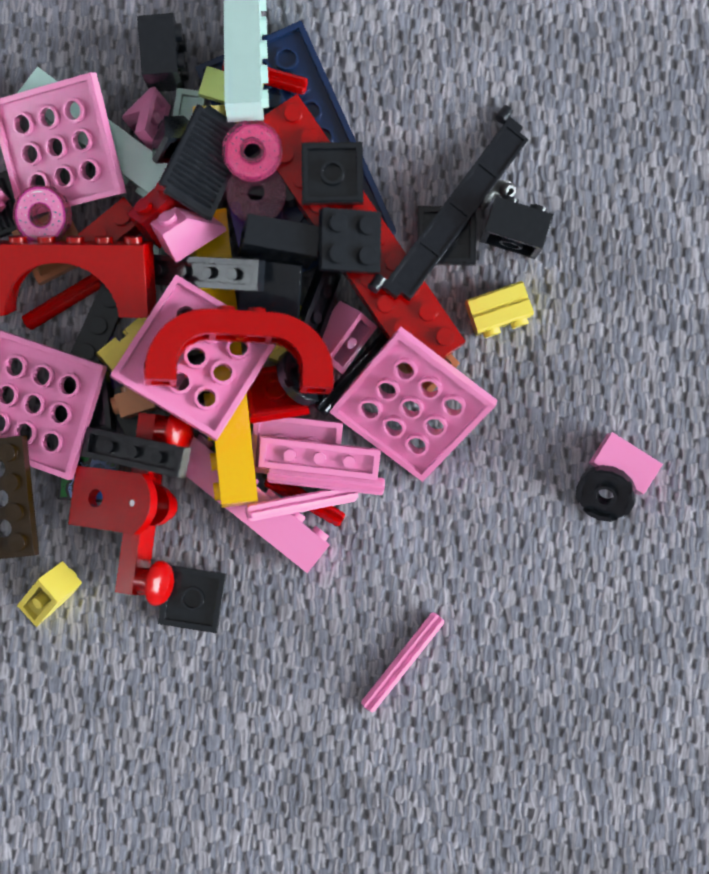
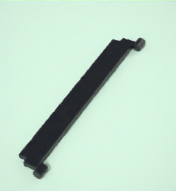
[368,105,528,301]

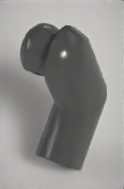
[479,180,517,211]

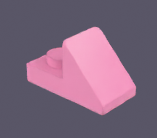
[122,86,171,151]

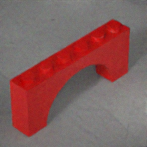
[0,235,156,318]

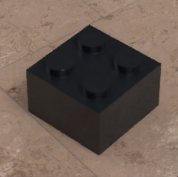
[137,13,189,92]
[480,195,554,259]

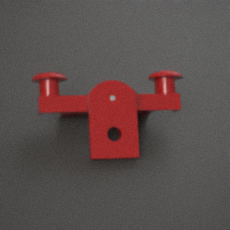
[68,413,194,606]

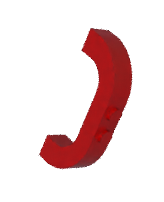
[144,305,334,394]

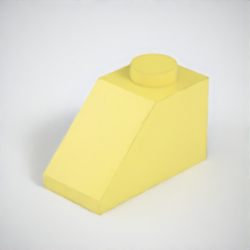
[17,561,82,627]

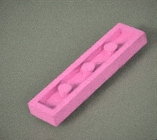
[258,436,381,480]

